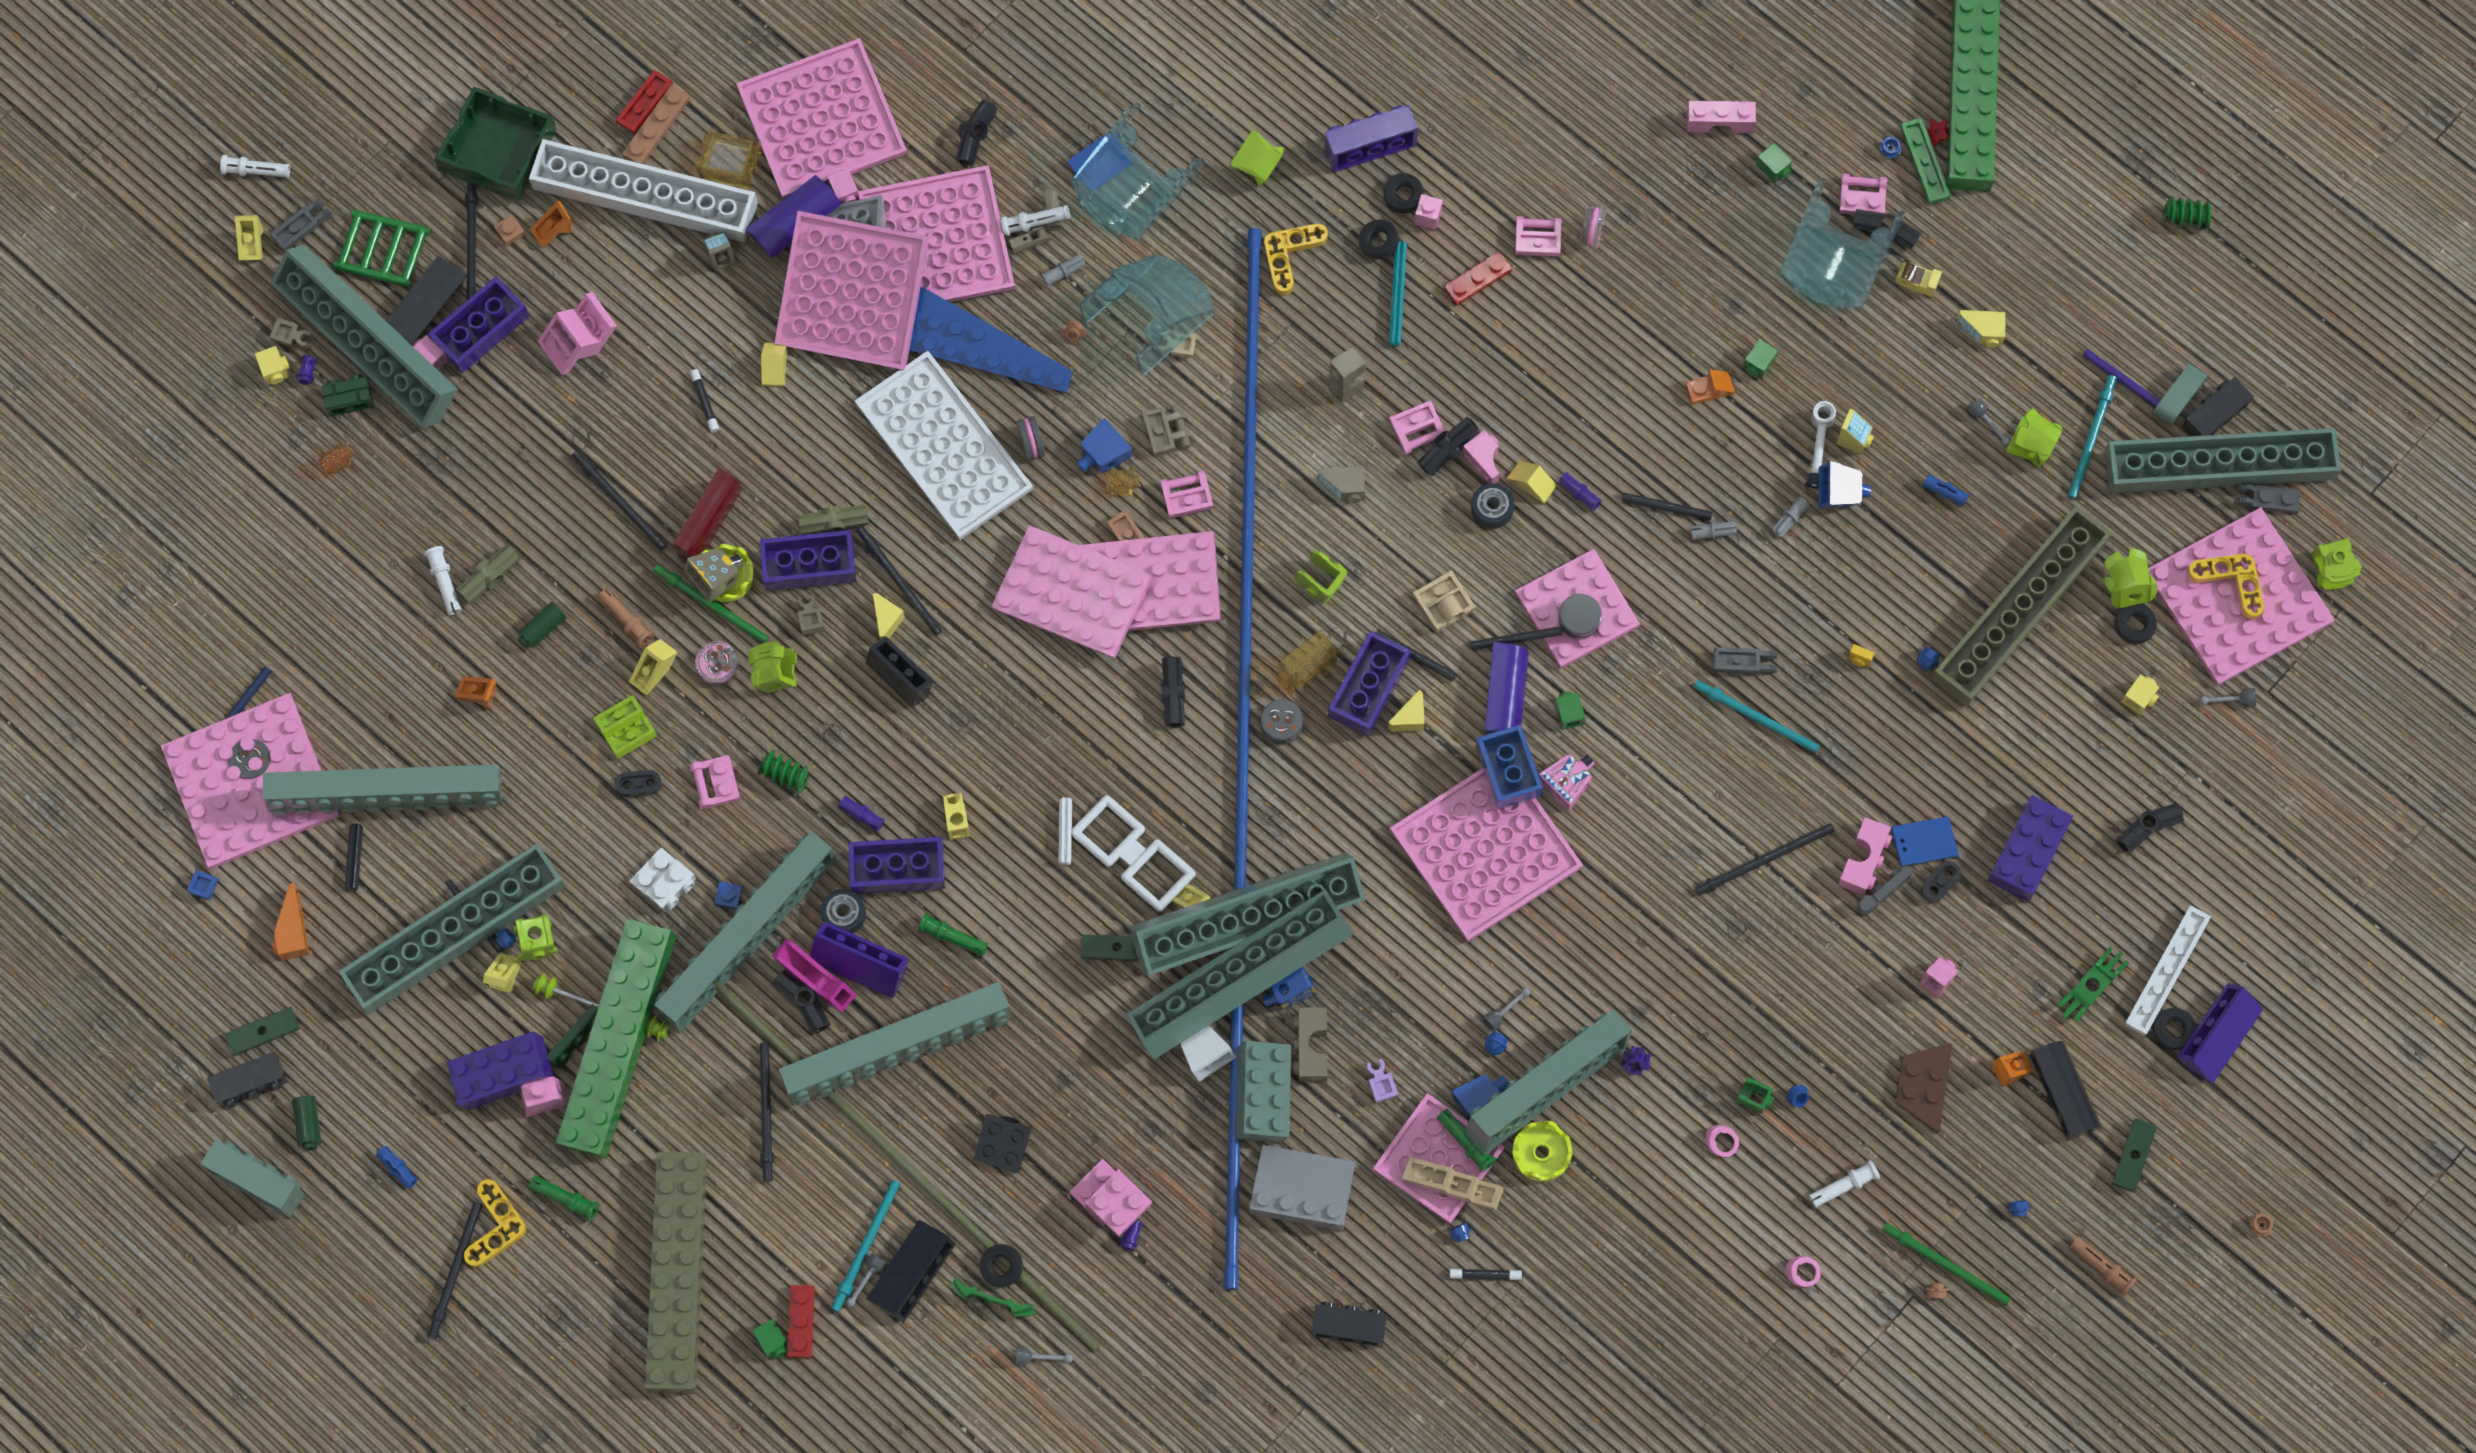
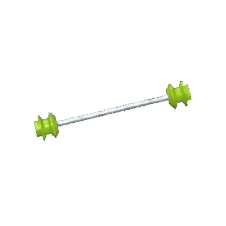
[533,973,670,1042]

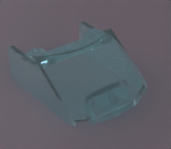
[1071,103,1205,239]
[1780,177,1905,308]
[1079,254,1215,376]

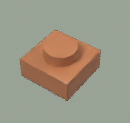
[494,214,525,246]

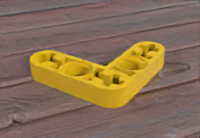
[1264,224,1328,295]
[2187,554,2264,620]
[464,1179,526,1268]

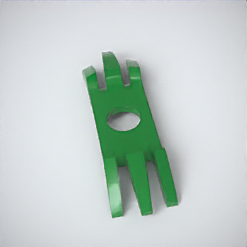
[2058,946,2130,1022]
[949,1278,1037,1317]

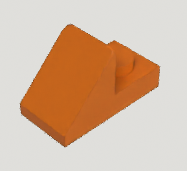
[530,201,571,247]
[1685,370,1735,405]
[455,676,497,709]
[1992,1051,2035,1087]

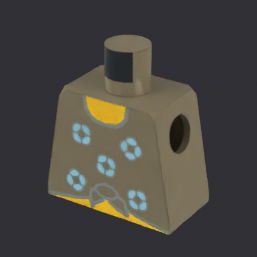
[684,549,743,603]

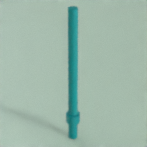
[2068,375,2117,500]
[1693,680,1820,753]
[830,1180,900,1312]

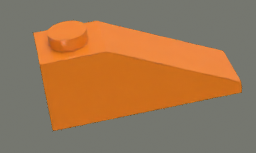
[272,883,310,961]

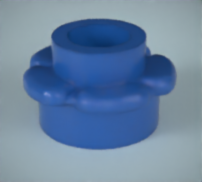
[1880,137,1902,158]
[496,928,517,949]
[1786,1085,1809,1107]
[2007,1200,2031,1216]
[1449,1222,1472,1243]

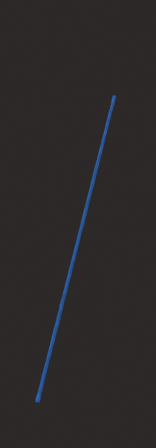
[1224,228,1261,1290]

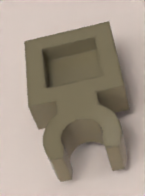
[269,318,313,349]
[797,595,825,635]

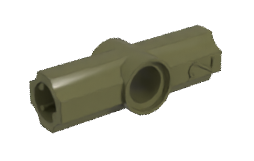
[798,505,869,535]
[456,544,521,605]

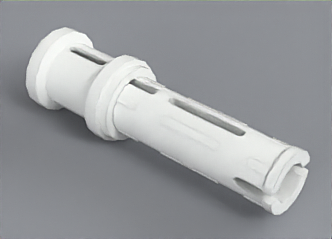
[220,155,290,178]
[1001,205,1070,236]
[424,546,462,615]
[1809,1160,1880,1208]

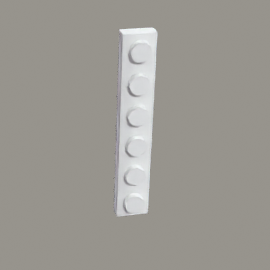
[2124,905,2211,1036]

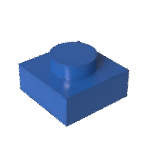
[187,870,219,901]
[714,882,743,910]

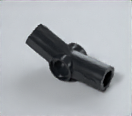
[956,100,997,166]
[1853,209,1921,249]
[1417,416,1480,476]
[1161,657,1185,728]
[2115,802,2184,854]
[772,969,831,1035]

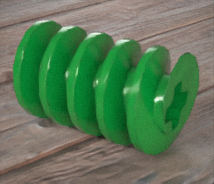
[2162,196,2212,230]
[758,750,810,794]

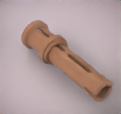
[597,589,655,648]
[2069,1236,2137,1296]

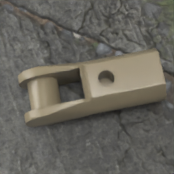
[1044,188,1062,231]
[1008,225,1051,254]

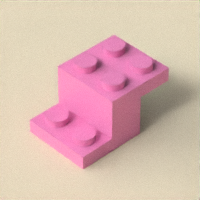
[537,292,617,375]
[1069,1159,1153,1237]

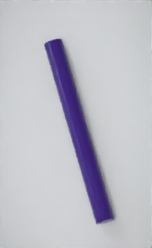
[2083,349,2161,408]

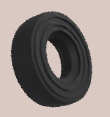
[1384,173,1424,213]
[1358,219,1399,259]
[2115,604,2157,644]
[2152,1008,2196,1050]
[980,1244,1023,1287]

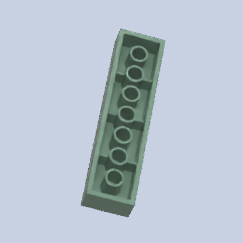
[1466,1009,1632,1156]

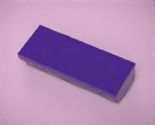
[746,175,841,258]
[1484,642,1529,736]
[810,922,909,998]
[2177,983,2263,1083]

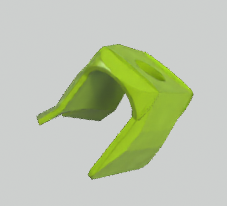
[1231,130,1285,187]
[2006,408,2062,468]
[2102,548,2158,608]

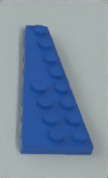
[909,286,1073,393]

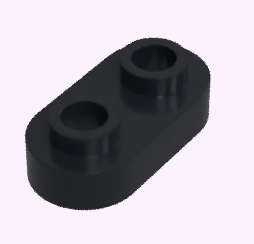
[615,770,662,797]
[1922,861,1961,903]

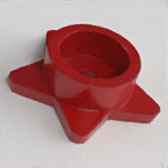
[1927,119,1949,147]

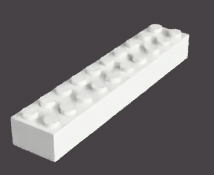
[529,139,758,243]

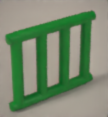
[333,210,431,287]

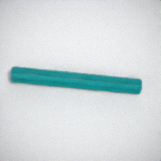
[1389,241,1407,347]

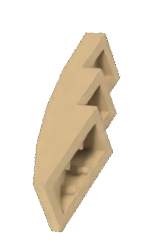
[1402,1157,1503,1211]

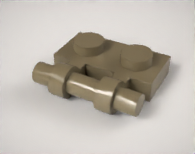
[1142,404,1191,456]

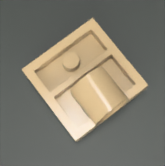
[1413,570,1476,632]

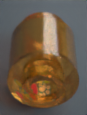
[318,444,354,475]

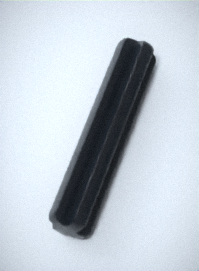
[345,823,363,891]

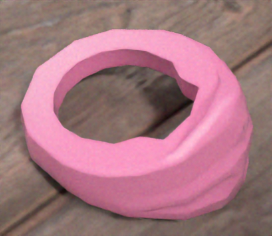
[1706,1125,1739,1158]
[1785,1256,1821,1287]

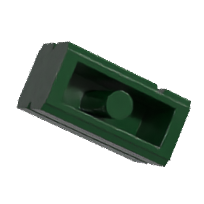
[321,375,374,417]

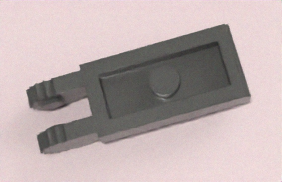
[270,199,332,253]
[2235,484,2300,514]
[1713,647,1778,674]
[1857,866,1913,916]

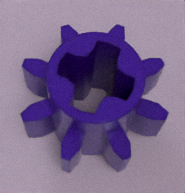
[1622,1046,1651,1076]

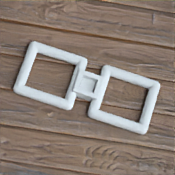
[1071,795,1196,911]

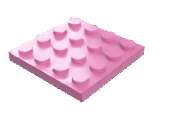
[1515,549,1640,669]
[1373,1093,1505,1225]

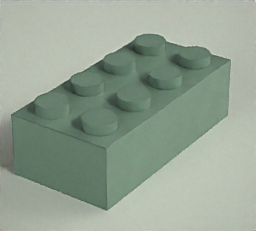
[1236,1041,1291,1143]
[200,1139,305,1218]

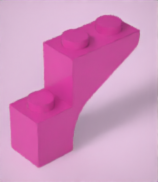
[772,938,856,1013]

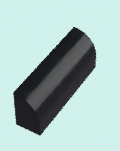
[386,256,467,345]
[2029,1041,2102,1141]
[866,1219,956,1324]

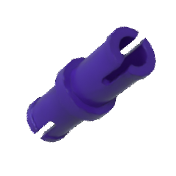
[1558,472,1602,511]
[838,796,885,832]

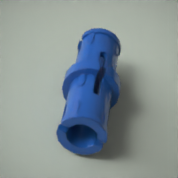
[1922,474,1969,507]
[376,1146,418,1189]

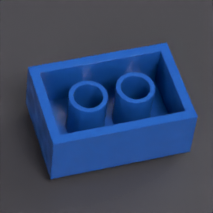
[1476,725,1543,809]

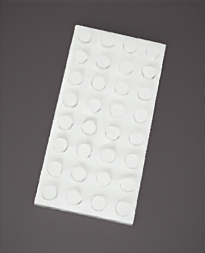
[855,351,1033,540]

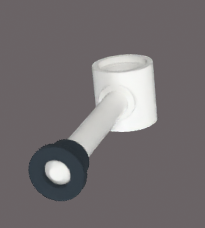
[1805,401,1836,489]

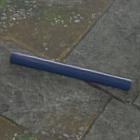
[224,666,272,719]

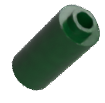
[517,602,567,649]
[292,1096,321,1151]

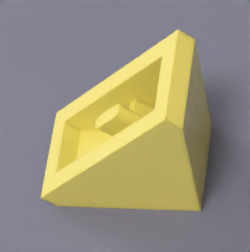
[761,342,787,387]
[1507,461,1557,504]
[873,593,905,640]
[1388,690,1425,732]

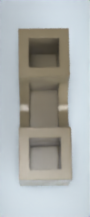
[1329,346,1366,403]
[1294,1007,1327,1082]

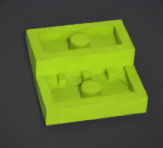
[593,695,658,759]

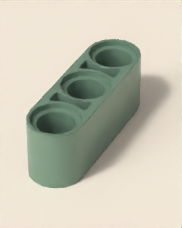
[2152,363,2208,426]

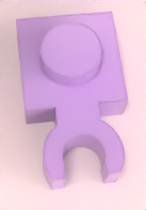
[1367,1059,1399,1104]

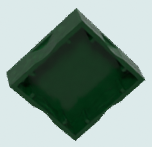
[435,86,557,202]

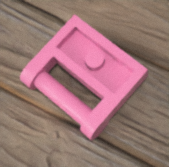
[1839,173,1887,215]
[1515,216,1561,257]
[1389,400,1445,455]
[1160,470,1213,519]
[689,755,741,809]

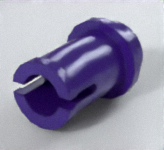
[296,355,317,385]
[1119,1220,1143,1251]

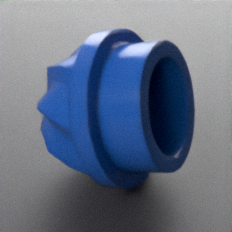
[1917,646,1941,670]
[1485,1031,1508,1055]

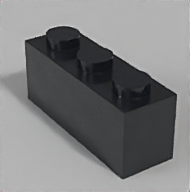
[2182,377,2254,436]
[865,636,933,708]
[207,1052,288,1109]
[1311,1302,1387,1347]

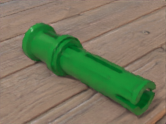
[918,913,989,957]
[1436,1108,1497,1173]
[529,1175,600,1222]

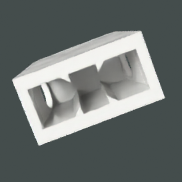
[1180,1026,1236,1082]

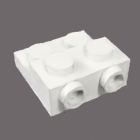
[630,847,696,913]

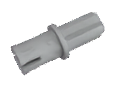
[1041,255,1086,287]
[1772,497,1809,538]
[1691,521,1737,540]

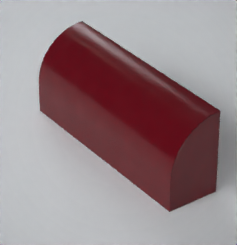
[673,468,742,560]

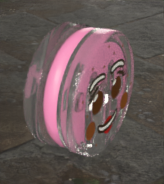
[1580,204,1607,248]
[695,641,739,687]

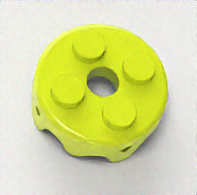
[702,544,754,602]
[1512,1121,1572,1182]

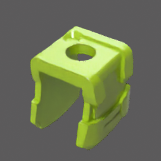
[2312,538,2362,590]
[1294,550,1347,603]
[747,642,797,693]
[511,914,557,961]

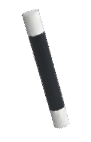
[690,369,719,433]
[1450,1269,1522,1280]

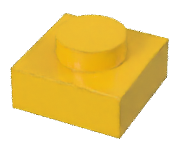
[1848,644,1875,668]

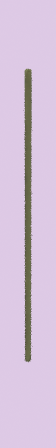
[713,980,1100,1352]

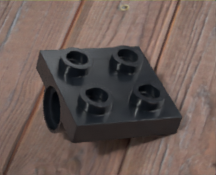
[973,1113,1032,1173]

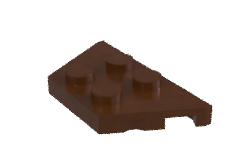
[1895,1043,1953,1133]

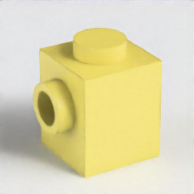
[255,346,290,385]
[2121,674,2159,715]

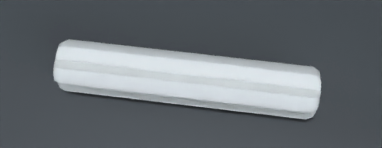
[1058,797,1072,865]

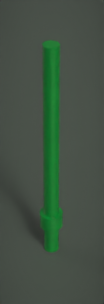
[653,564,770,643]
[1882,1223,2011,1306]

